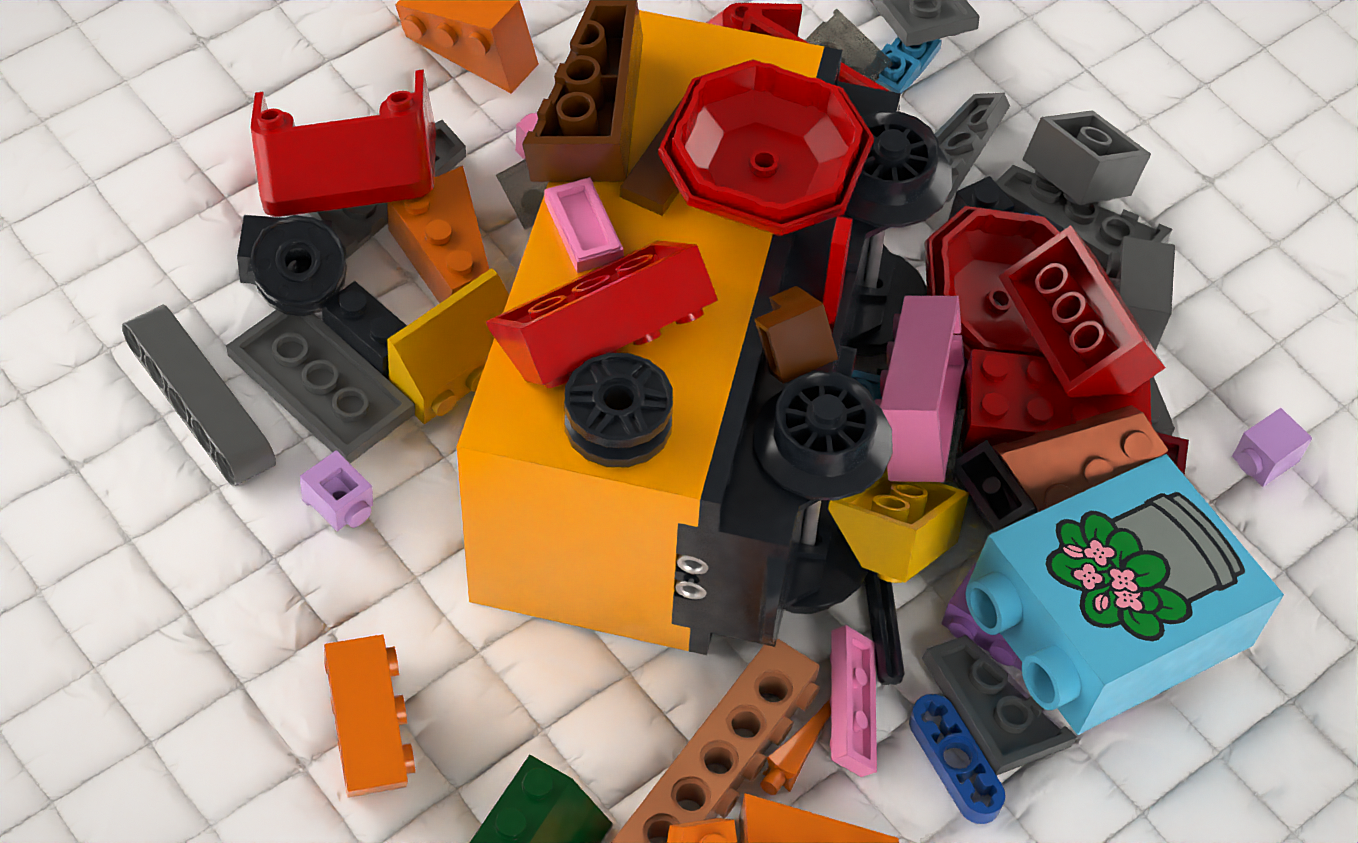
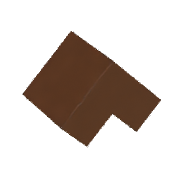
[755,286,838,384]

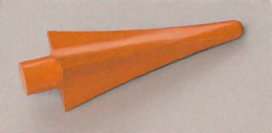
[760,698,831,795]

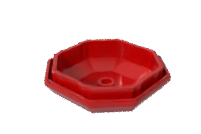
[658,59,874,236]
[924,206,1060,361]

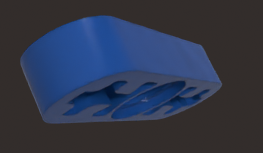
[909,694,1006,824]

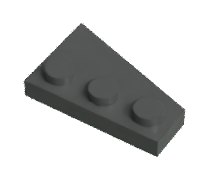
[922,635,1078,776]

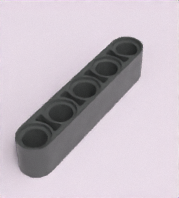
[122,304,276,487]

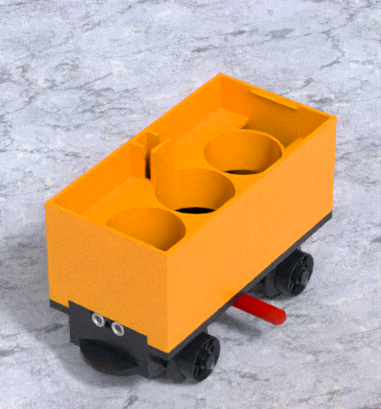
[457,10,952,655]

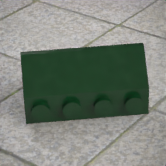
[470,754,613,843]

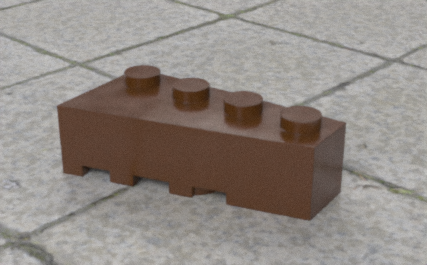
[522,0,643,182]

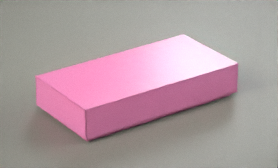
[544,177,624,273]

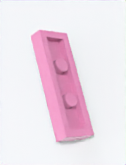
[830,625,877,777]

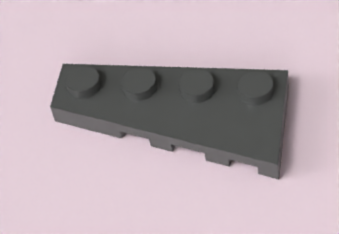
[935,93,1010,202]
[309,119,466,259]
[996,165,1173,269]

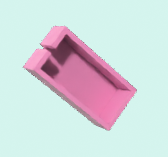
[875,296,965,482]

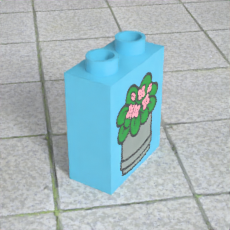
[966,454,1284,735]

